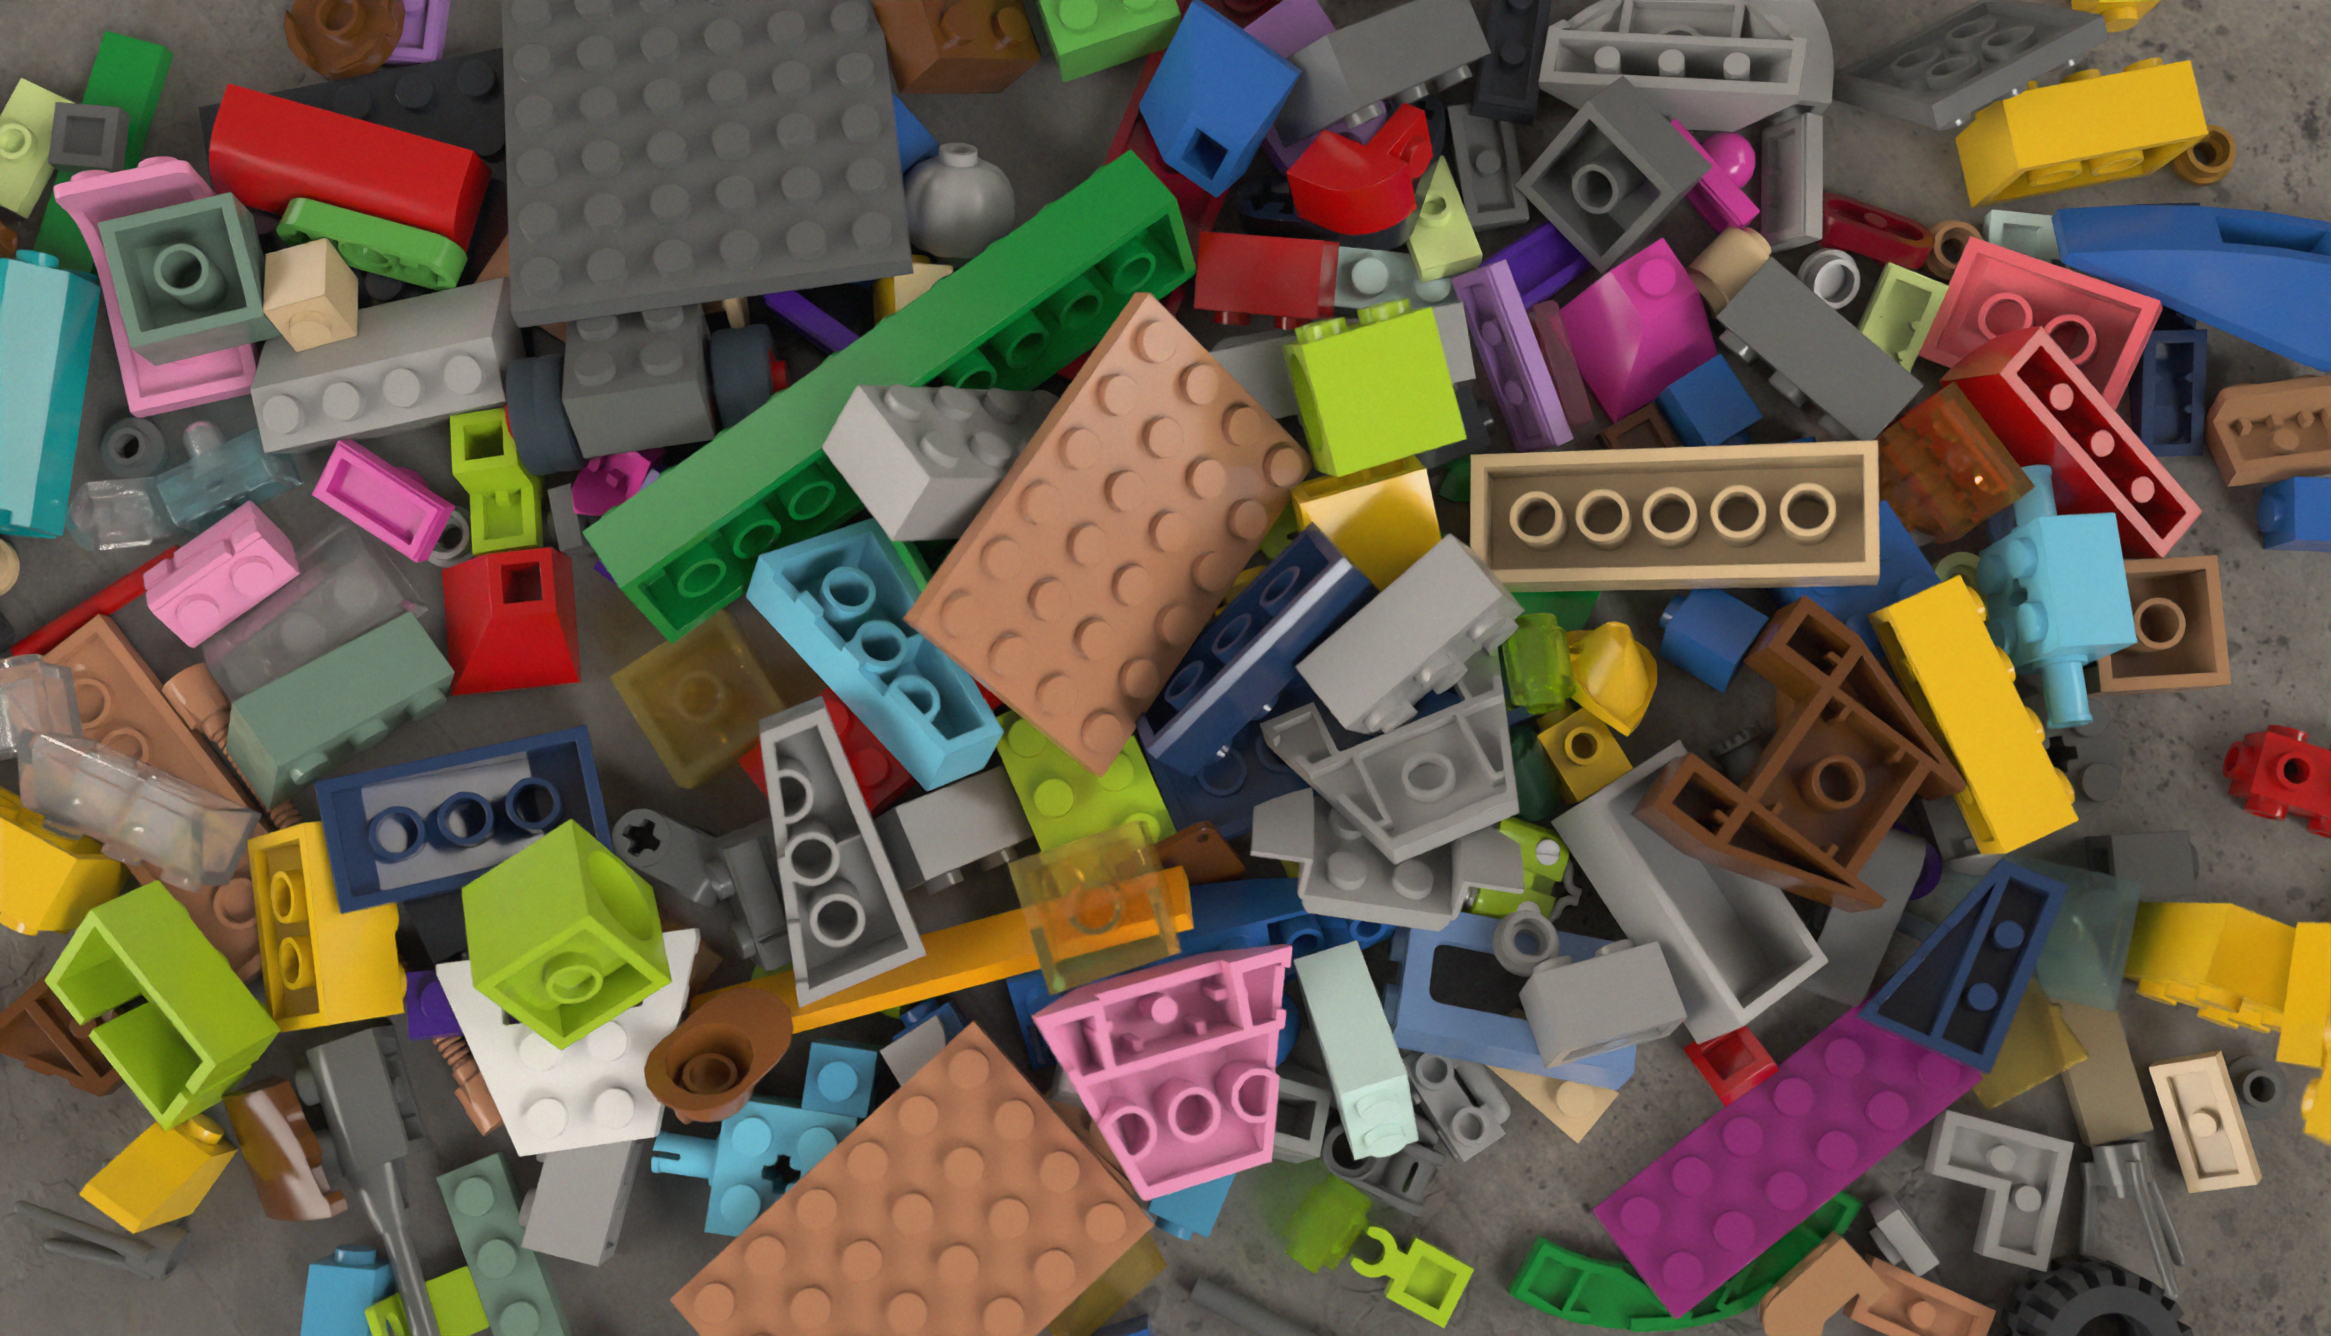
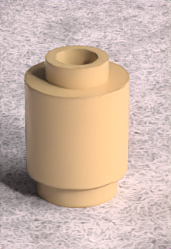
[1685,226,1771,320]

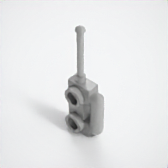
[1372,980,1510,1164]

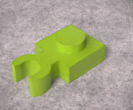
[1349,1223,1474,1328]

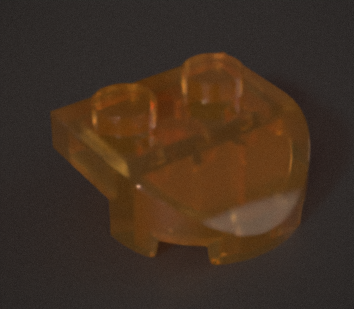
[1875,382,2035,544]

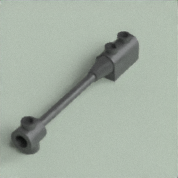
[295,1025,441,1336]

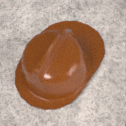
[644,987,794,1125]

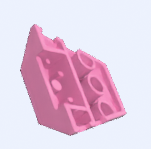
[1032,944,1292,1201]

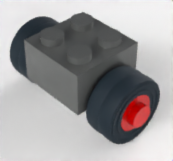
[505,303,792,475]

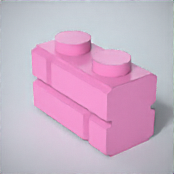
[143,500,300,649]

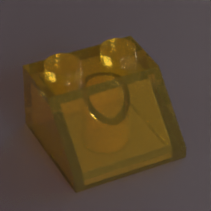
[1008,820,1182,995]

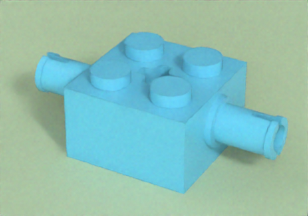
[1977,465,2137,729]
[651,1092,866,1237]

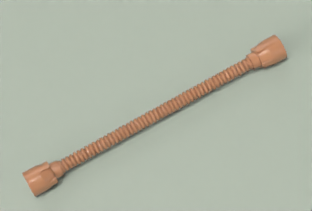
[162,663,504,1136]

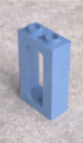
[1381,912,1637,1090]

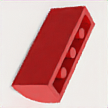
[209,83,492,253]
[1938,326,2203,559]

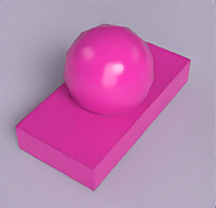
[1670,118,1760,236]
[312,439,455,563]

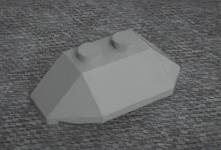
[1539,0,1808,132]

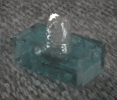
[142,420,304,539]

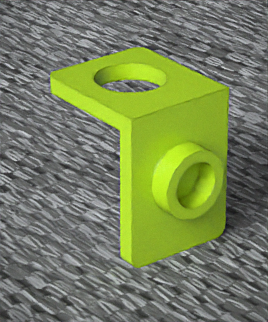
[365,1265,490,1336]

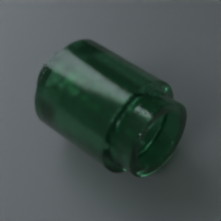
[1508,725,1562,822]

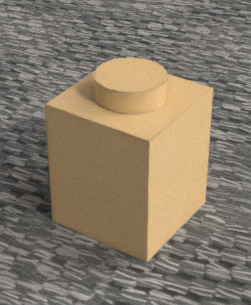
[263,237,358,352]

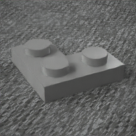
[1924,1109,2074,1272]

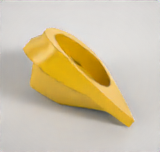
[1551,621,1657,737]

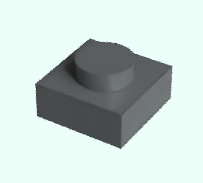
[48,102,130,173]
[548,483,602,558]

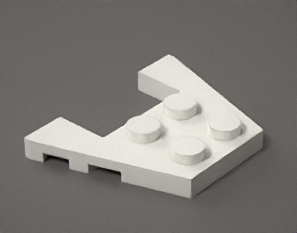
[436,928,700,1157]

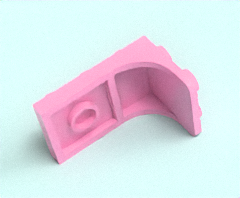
[53,156,260,418]

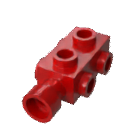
[2222,725,2331,839]

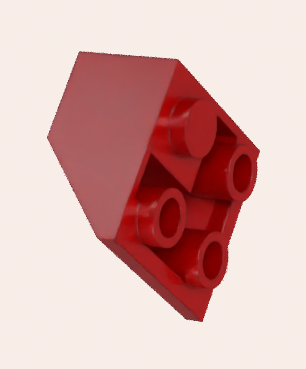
[442,547,582,697]

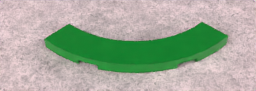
[1506,1190,1864,1332]

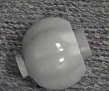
[903,143,1015,267]

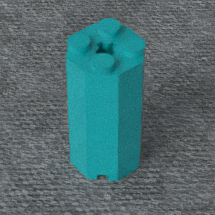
[0,250,101,539]

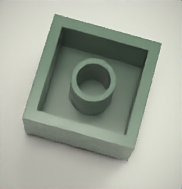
[98,192,283,366]

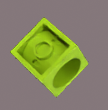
[1280,298,1467,477]
[462,819,672,1051]

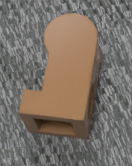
[1758,1231,1891,1336]

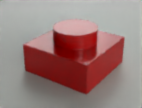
[1683,1025,1779,1107]

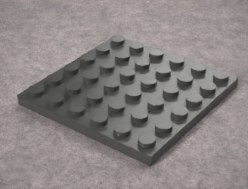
[502,0,914,328]

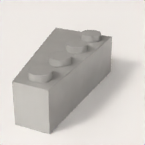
[759,696,926,1008]

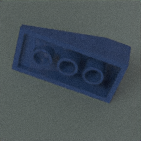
[314,725,616,914]

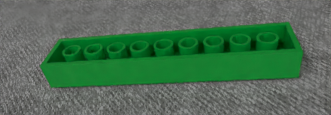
[582,149,1197,645]

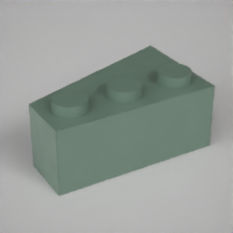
[226,610,455,811]

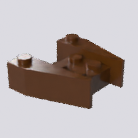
[1631,595,1967,913]

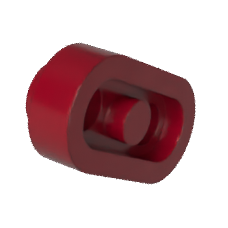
[1815,193,1936,269]

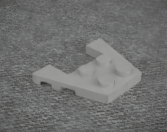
[1260,647,1519,864]

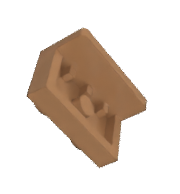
[2204,374,2331,487]

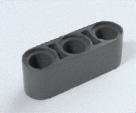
[1795,827,1926,1007]

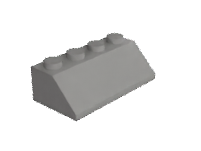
[250,277,527,454]

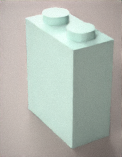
[1294,940,1418,1160]

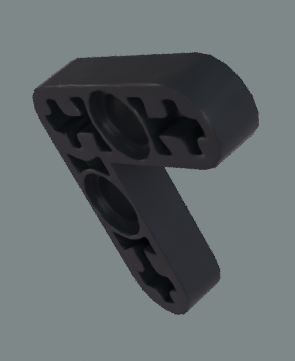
[1234,94,1447,250]

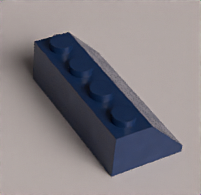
[1135,521,1381,777]

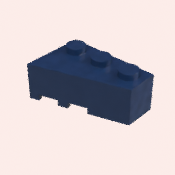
[1853,859,2069,1074]

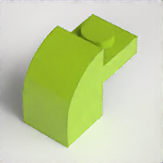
[450,408,548,557]

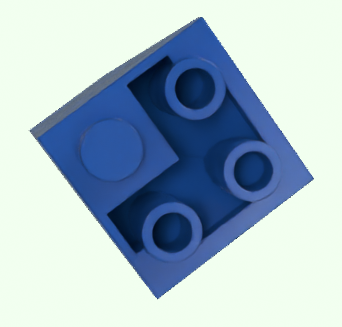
[1139,0,1303,198]

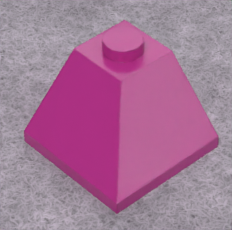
[1544,238,1718,425]

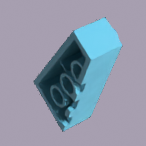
[746,517,1004,791]

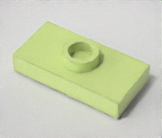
[0,78,76,219]
[1406,155,1483,283]
[1857,262,1949,373]

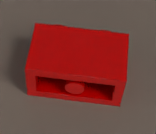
[1194,231,1340,330]

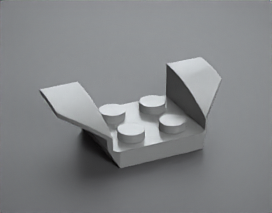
[1251,787,1524,932]

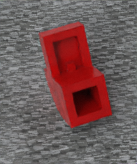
[1286,103,1433,235]

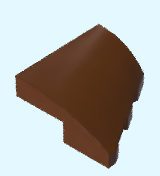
[221,1075,349,1221]

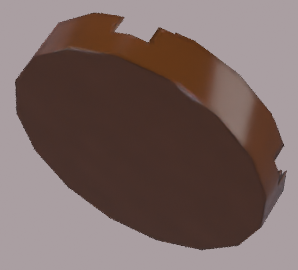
[284,0,406,81]

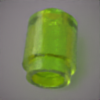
[1502,613,1576,714]
[1281,1172,1374,1275]

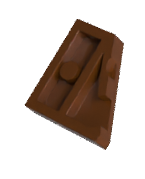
[0,969,128,1097]

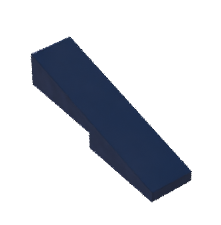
[2128,202,2207,457]

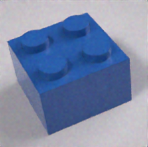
[1765,499,1941,660]

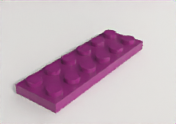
[1590,977,1984,1320]

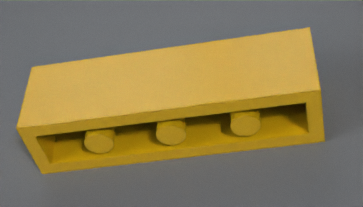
[1867,575,2079,854]

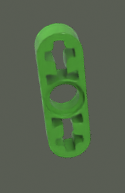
[276,198,467,291]

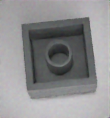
[1515,76,1713,275]

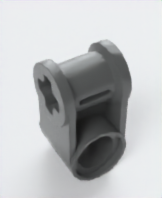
[612,808,720,909]
[1320,1114,1446,1217]

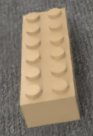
[1470,440,1880,592]

